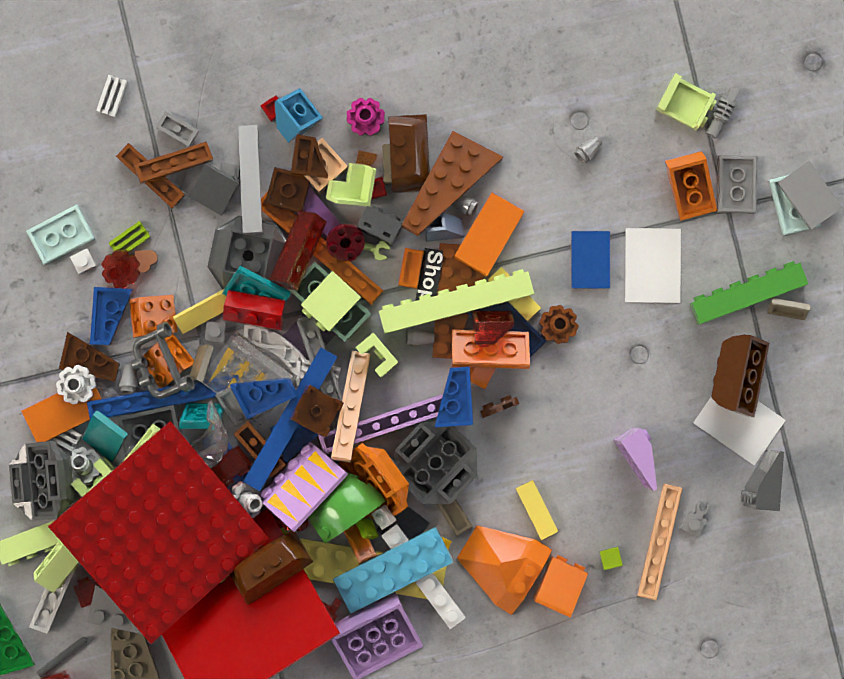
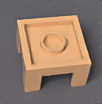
[304,138,348,194]

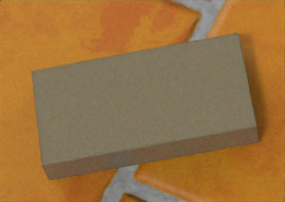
[382,144,392,185]
[767,298,810,320]
[189,344,213,384]
[437,499,473,537]

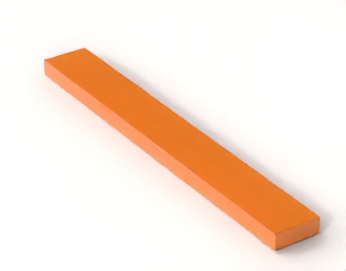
[261,191,384,305]

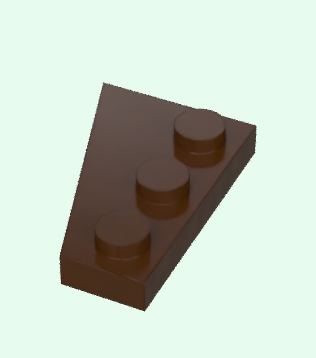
[59,332,120,382]

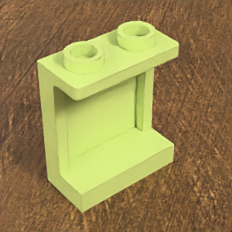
[656,73,716,130]
[301,271,361,332]

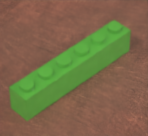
[690,261,808,325]

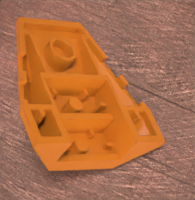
[457,525,552,615]

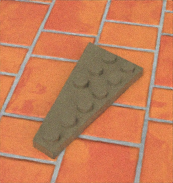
[111,628,160,679]

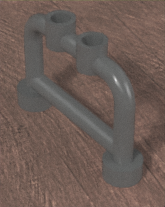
[131,322,195,399]

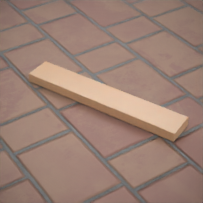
[331,351,371,462]
[637,483,683,601]

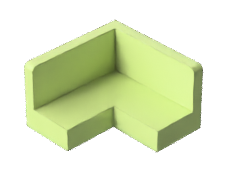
[326,163,376,207]

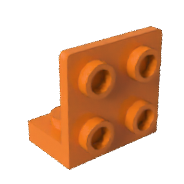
[129,295,178,338]
[143,333,194,388]

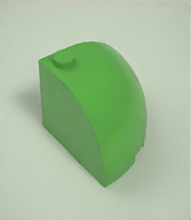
[308,472,386,543]

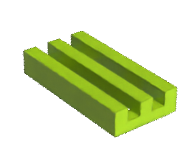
[109,221,151,259]

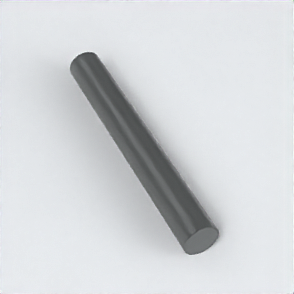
[37,637,87,677]

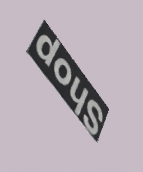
[415,248,443,301]

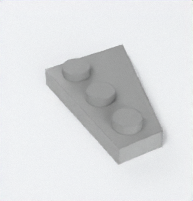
[87,584,141,634]

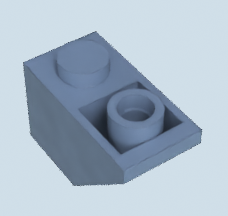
[425,213,464,242]

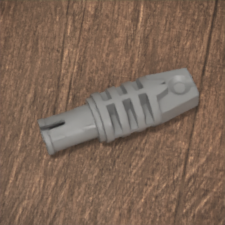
[705,87,739,139]

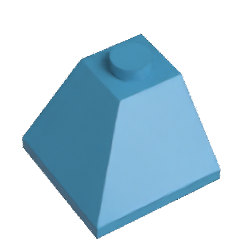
[275,88,323,143]

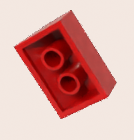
[223,290,285,331]

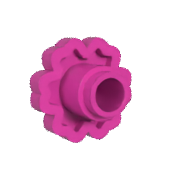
[346,98,385,136]

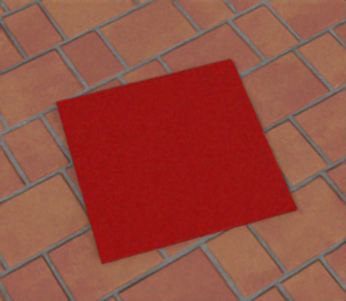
[48,421,270,644]
[162,508,341,679]

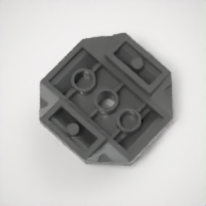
[207,216,291,290]
[394,422,477,504]
[9,441,75,521]

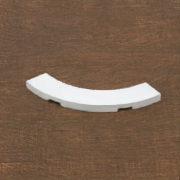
[244,325,310,387]

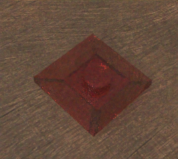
[472,311,514,347]

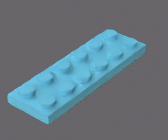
[333,527,453,613]

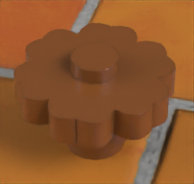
[539,305,579,344]

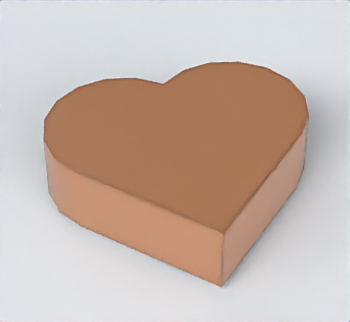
[135,250,158,273]

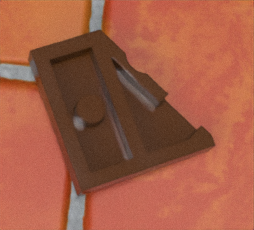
[290,134,328,179]
[480,395,519,418]

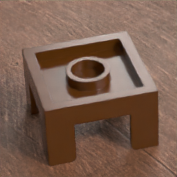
[289,385,344,437]

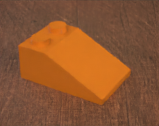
[665,151,717,221]

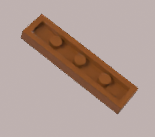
[134,141,213,184]
[116,143,185,209]

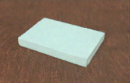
[769,175,821,236]
[26,205,95,265]

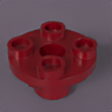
[326,224,365,261]

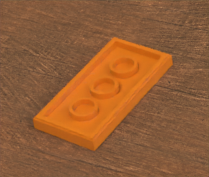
[454,192,525,276]
[452,329,530,369]
[21,387,102,442]

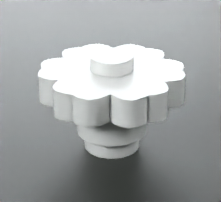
[56,365,97,404]
[70,447,102,486]
[232,481,264,518]

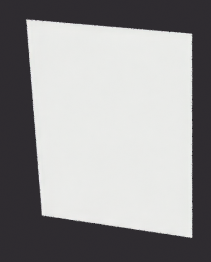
[625,228,681,303]
[693,398,786,466]

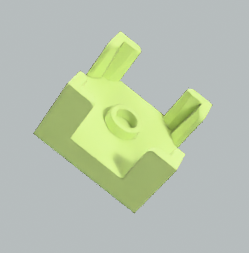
[355,333,399,378]
[71,457,115,496]

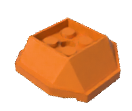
[339,443,409,519]

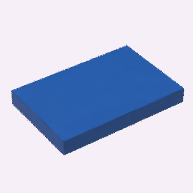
[571,231,610,289]

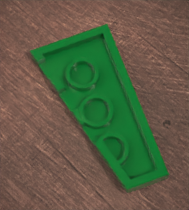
[0,604,36,675]

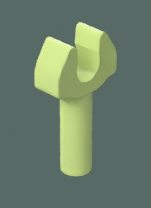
[363,241,390,261]

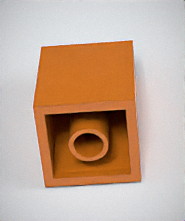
[533,555,588,618]

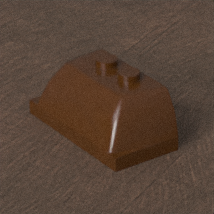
[388,114,430,193]
[711,334,770,418]
[230,530,314,605]

